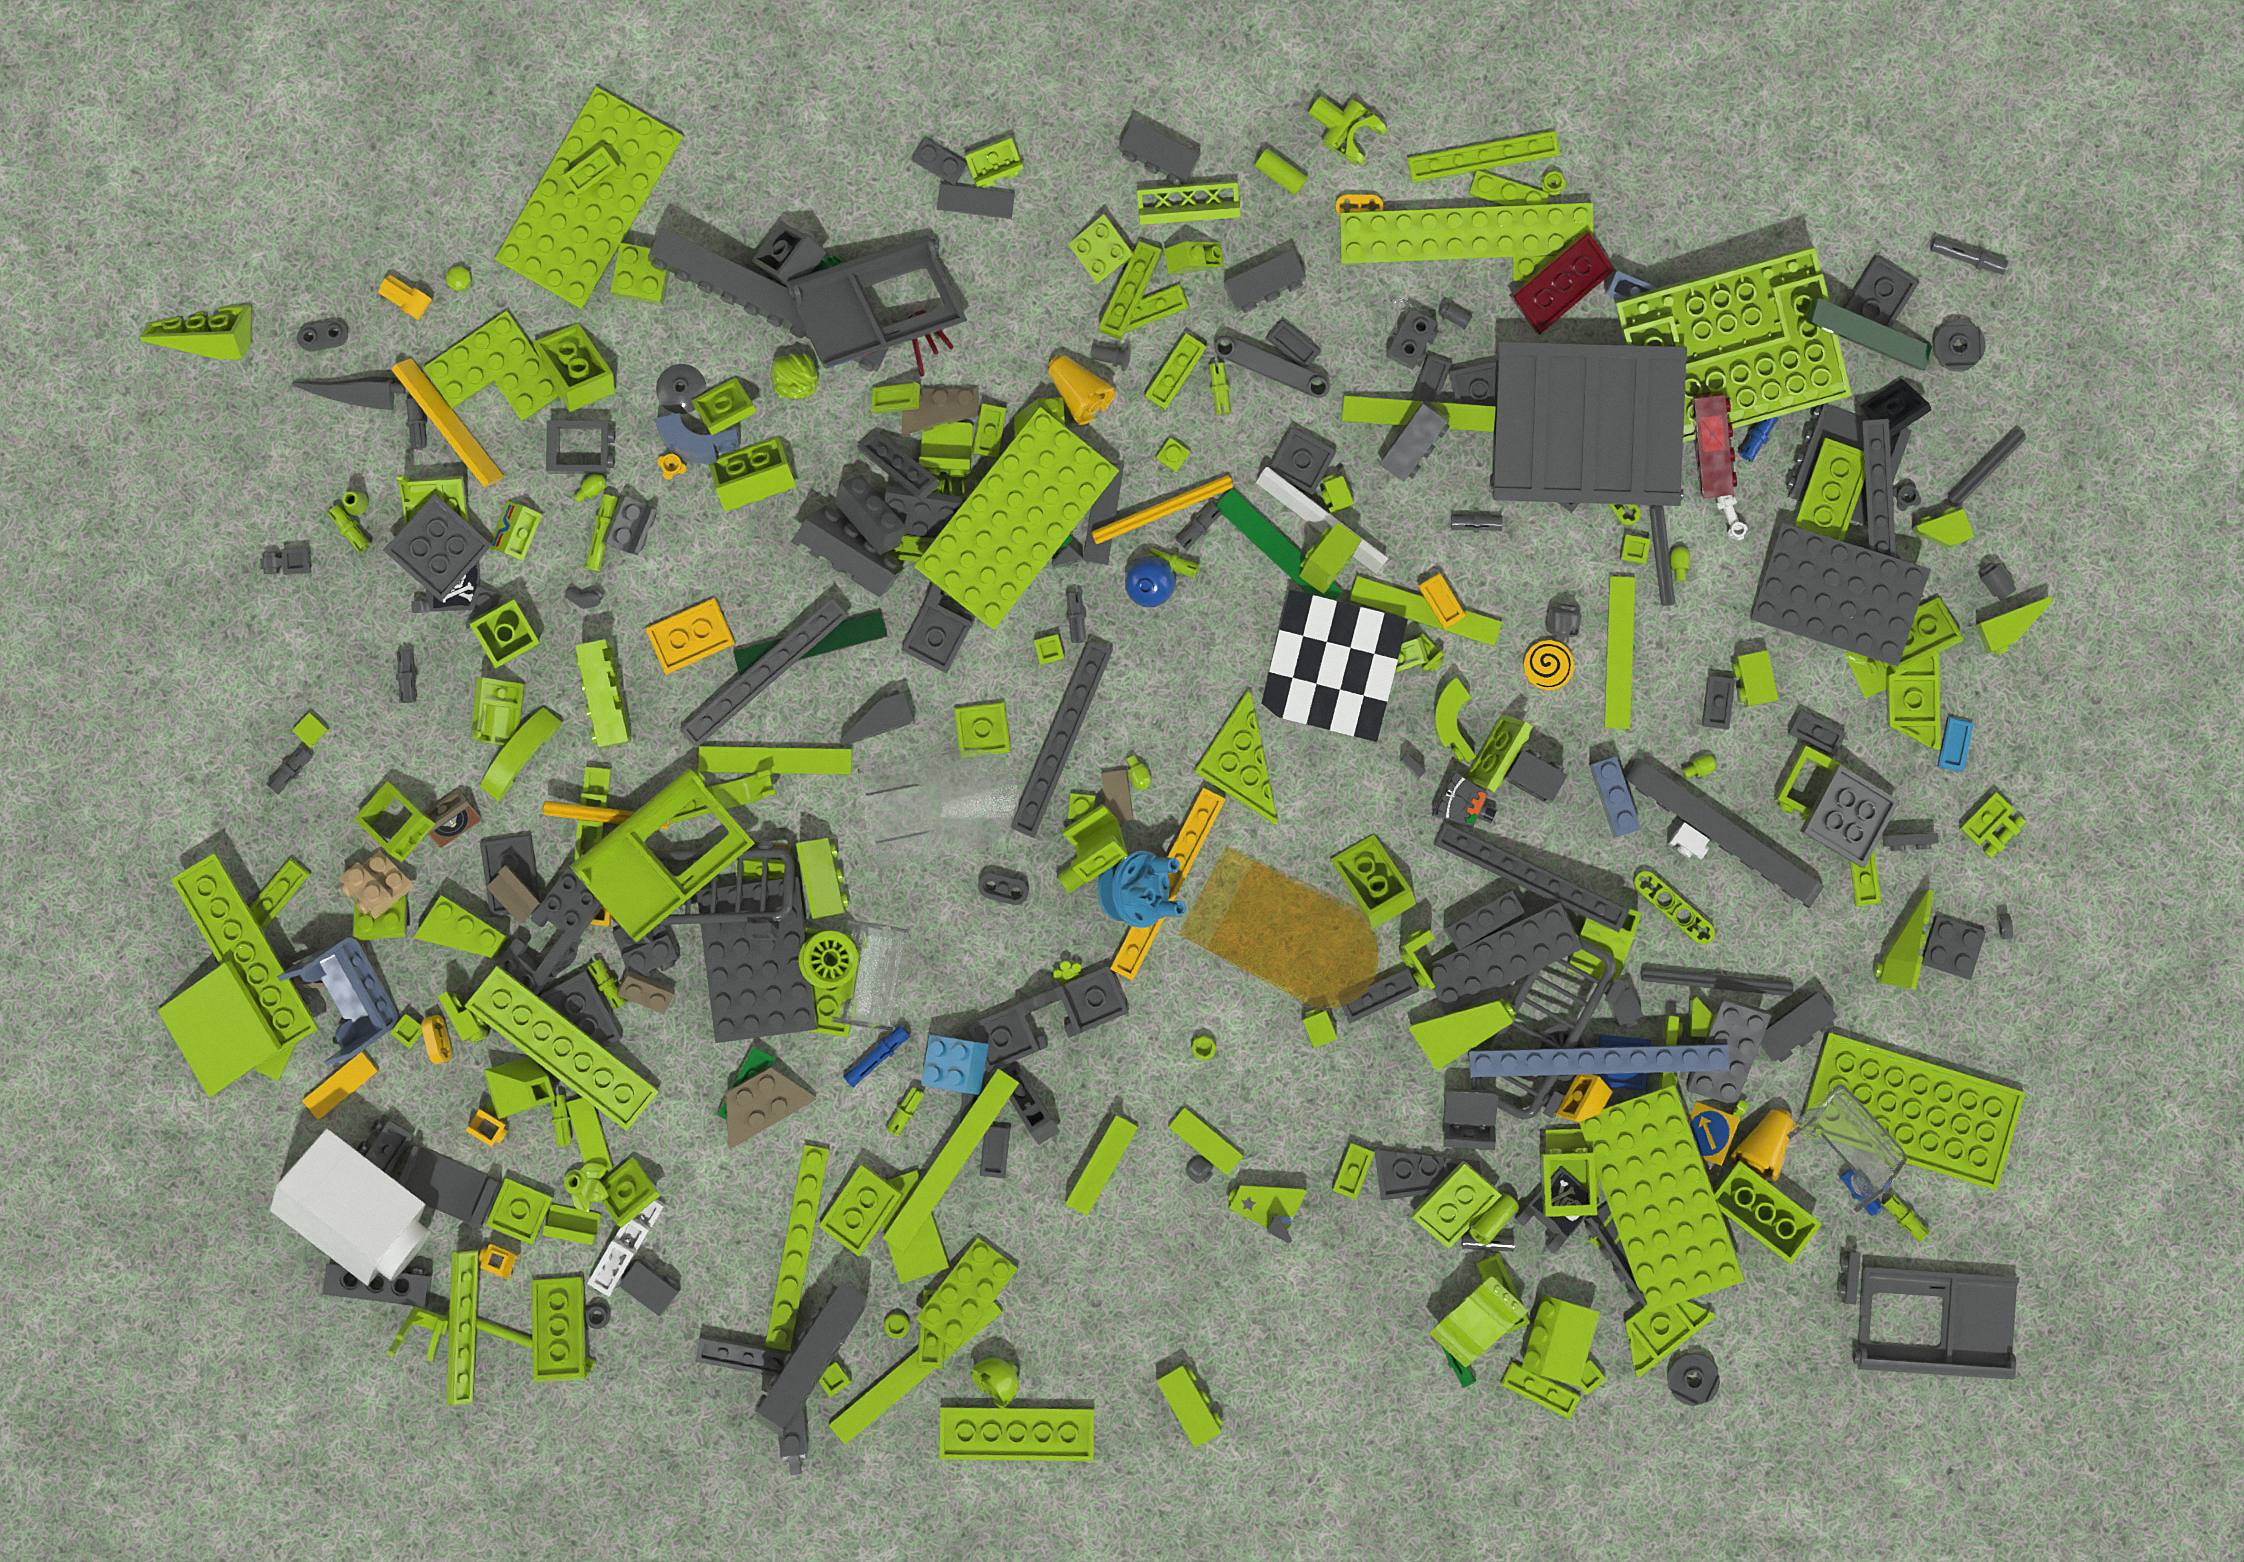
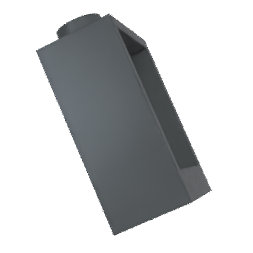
[546,420,615,474]

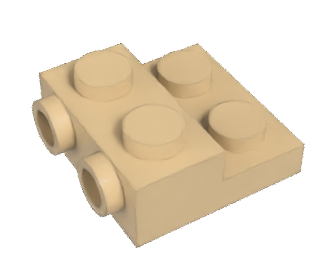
[338,850,414,919]

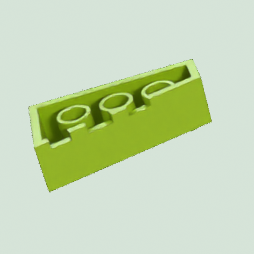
[575,639,631,749]

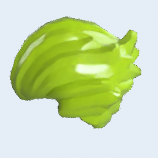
[770,353,818,400]

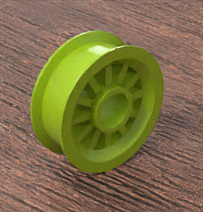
[798,931,858,989]

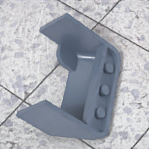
[277,937,398,1066]

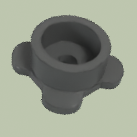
[1893,482,1921,511]

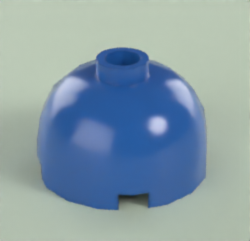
[1125,556,1176,607]

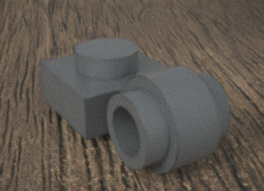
[260,547,310,575]

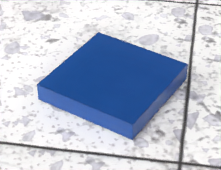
[1596,1034,1651,1091]

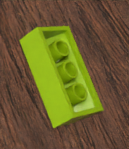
[1713,1161,1822,1265]

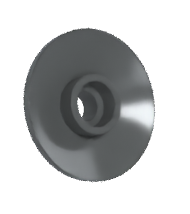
[656,364,707,414]

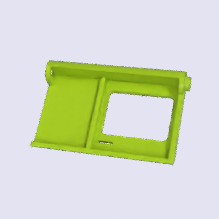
[570,768,755,942]

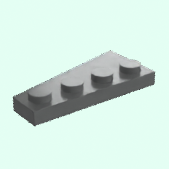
[1374,1149,1481,1201]

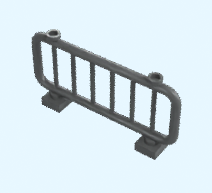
[612,841,795,944]
[1471,936,1629,1120]

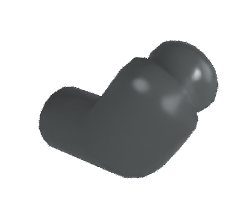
[564,587,604,609]

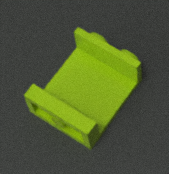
[1062,804,1128,883]

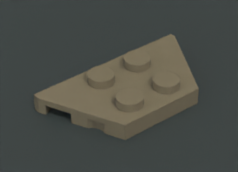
[725,1066,816,1149]

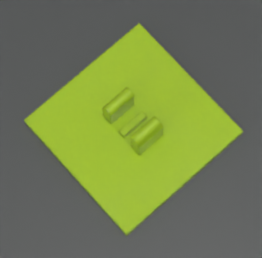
[1844,651,1894,699]

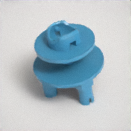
[1098,851,1186,928]

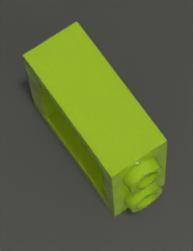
[1774,746,1851,822]
[354,781,436,862]
[1540,1148,1597,1217]

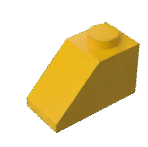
[1556,1074,1612,1122]

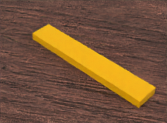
[391,358,504,488]

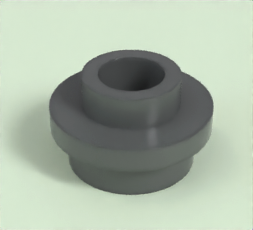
[585,1303,610,1329]

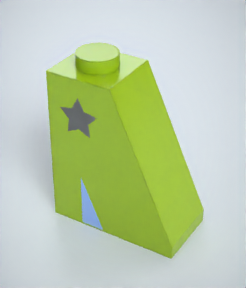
[1226,1185,1307,1230]

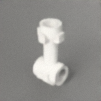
[1716,495,1748,542]

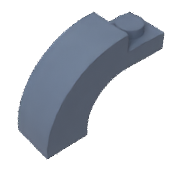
[654,413,740,464]

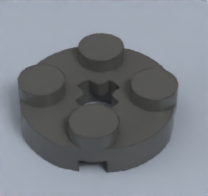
[1933,320,1985,372]
[1667,1353,1720,1406]

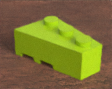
[413,895,510,958]

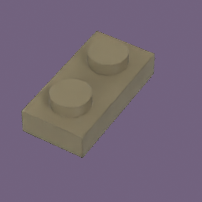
[617,971,675,1014]

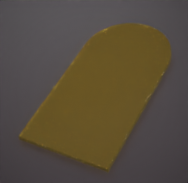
[1179,847,1379,1008]

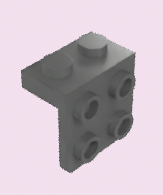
[1443,1088,1499,1150]

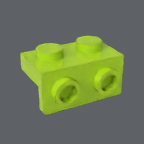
[964,136,1024,188]

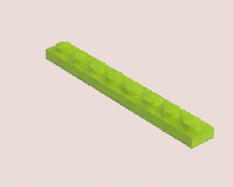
[765,1144,830,1351]

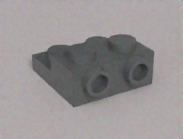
[612,925,680,978]

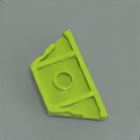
[1887,653,1941,750]
[1624,1300,1716,1378]

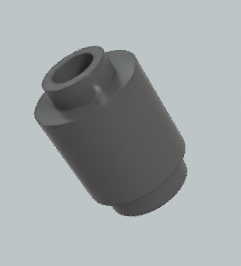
[1979,562,2017,601]

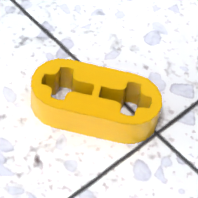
[1335,194,1383,216]
[421,1015,452,1065]

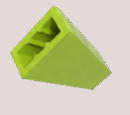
[1409,998,1516,1071]

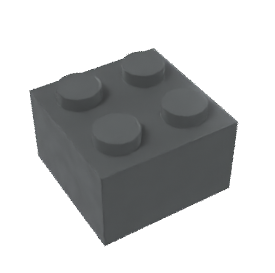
[751,221,826,288]
[1504,749,1568,804]

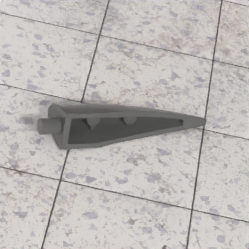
[292,376,406,410]

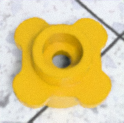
[657,452,687,480]

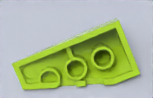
[1874,889,1934,990]

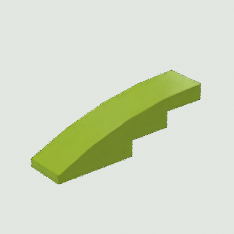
[574,766,612,862]

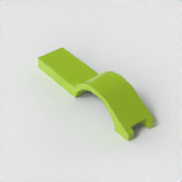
[669,769,778,824]

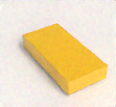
[1418,573,1466,630]

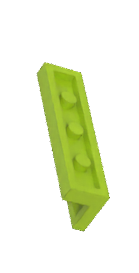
[1137,181,1241,225]
[1065,1114,1138,1216]

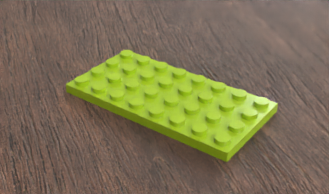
[494,87,684,310]
[913,407,1119,631]
[1799,1032,2026,1191]
[1579,1085,1745,1313]

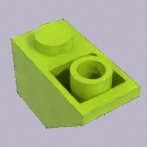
[1164,241,1224,274]
[1912,507,1974,548]

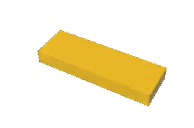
[302,1051,379,1120]

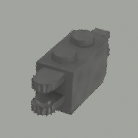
[778,1405,808,1475]

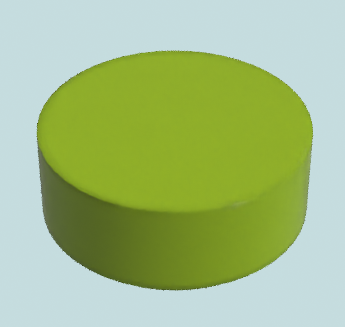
[884,1313,910,1339]

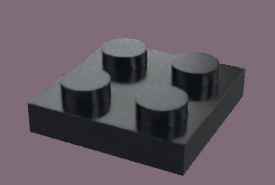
[1860,378,1932,438]

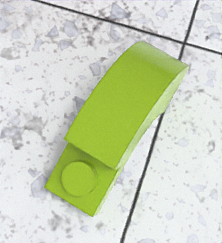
[1434,677,1477,764]

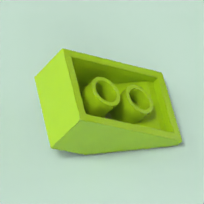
[533,323,615,412]
[1330,834,1416,930]

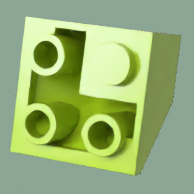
[483,1057,556,1119]

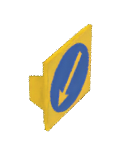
[1688,1102,1740,1166]

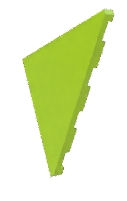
[1194,690,1278,825]

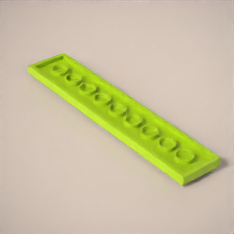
[1340,202,1593,264]

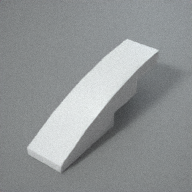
[587,1199,665,1296]

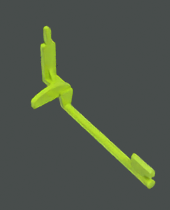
[387,1306,596,1378]

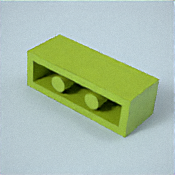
[1156,1364,1223,1448]

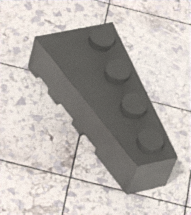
[791,505,904,597]

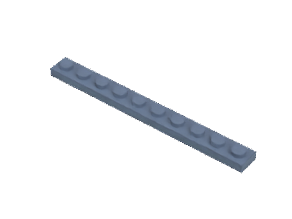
[1469,1044,1729,1077]

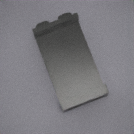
[394,1145,502,1230]

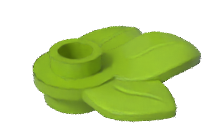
[564,1163,609,1213]

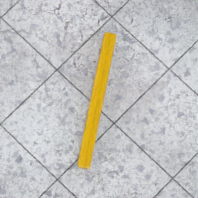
[1092,475,1233,544]

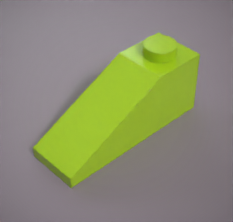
[1976,596,2053,656]

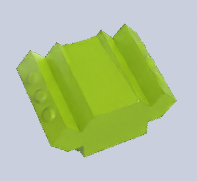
[1429,1275,1529,1368]

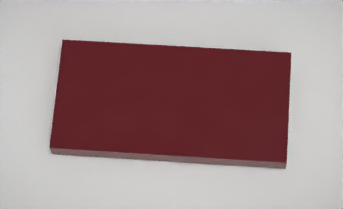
[1509,230,1616,335]

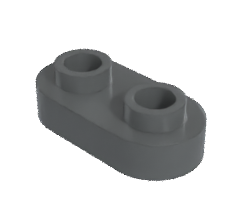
[297,321,348,351]
[978,873,1029,905]

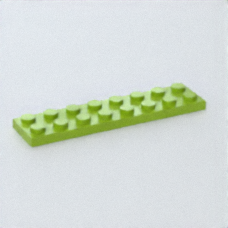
[170,853,320,1056]
[464,965,659,1131]

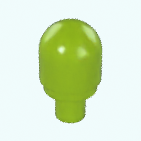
[573,473,606,503]
[1670,546,1691,582]
[1682,754,1717,779]
[1126,755,1152,790]

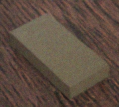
[1101,770,1133,822]

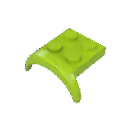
[396,475,469,526]
[470,677,524,746]

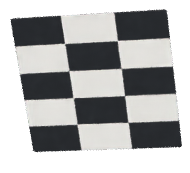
[1262,590,1408,742]

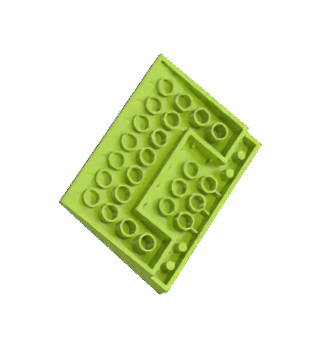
[1614,245,1852,442]

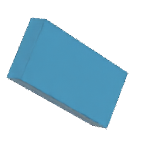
[1937,717,1974,772]

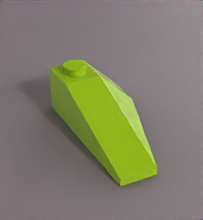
[140,305,251,361]

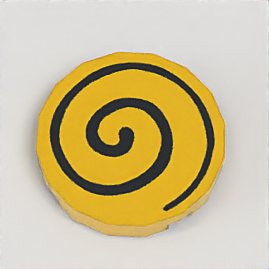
[1523,640,1574,691]

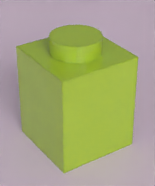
[1302,1008,1338,1048]

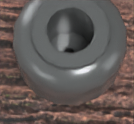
[1186,1156,1213,1184]

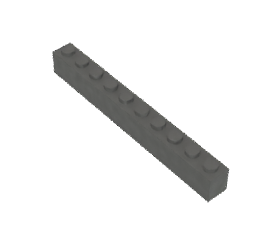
[648,228,889,372]

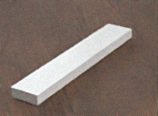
[1256,467,1388,574]

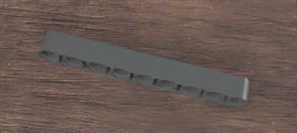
[1624,758,1824,908]

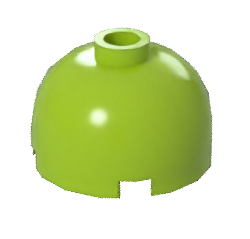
[969,1356,1019,1408]

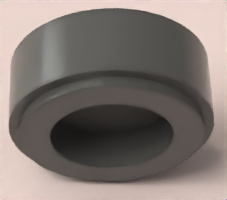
[1997,913,2013,940]

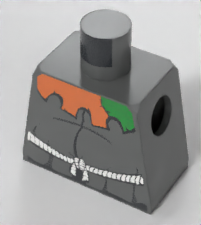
[1432,771,1497,827]

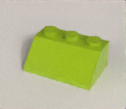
[709,435,797,512]
[796,838,849,920]
[1521,1294,1600,1387]

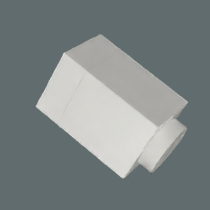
[270,1129,430,1286]

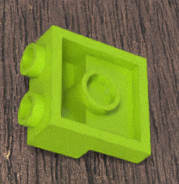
[438,991,489,1043]

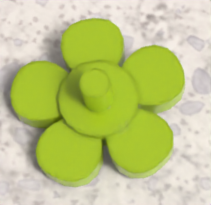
[1053,960,1082,985]

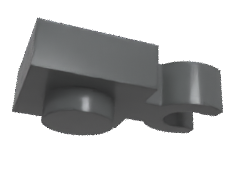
[466,586,501,629]

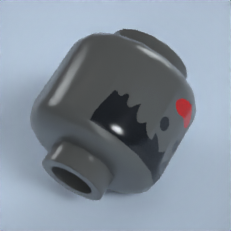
[1546,603,1582,642]

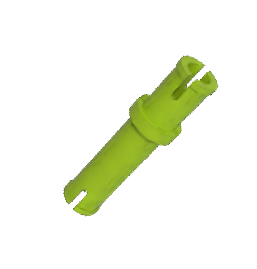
[584,494,618,572]

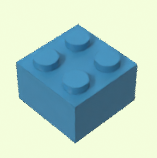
[921,1035,989,1095]

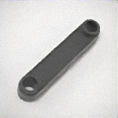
[1214,335,1330,398]

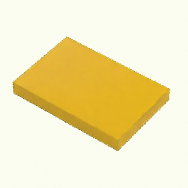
[645,598,735,675]

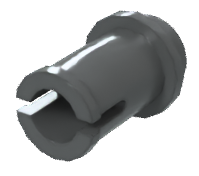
[1439,301,1472,330]

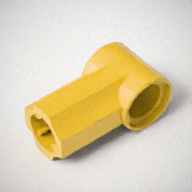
[378,274,432,321]

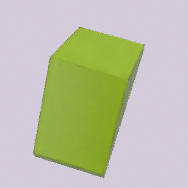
[1688,997,1714,1037]

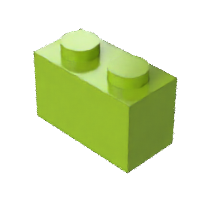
[1732,650,1779,708]

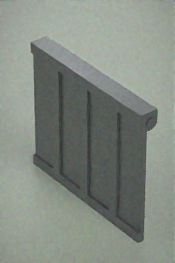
[1491,342,1687,506]

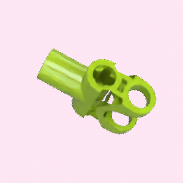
[1308,96,1388,166]

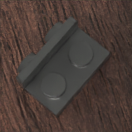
[602,495,657,555]
[356,1115,414,1175]

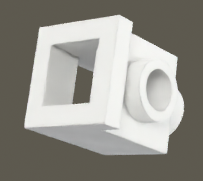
[1667,822,1710,860]

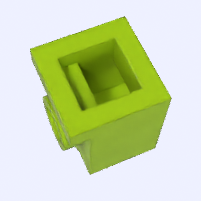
[1321,474,1354,515]

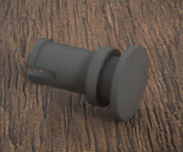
[1091,344,1131,372]

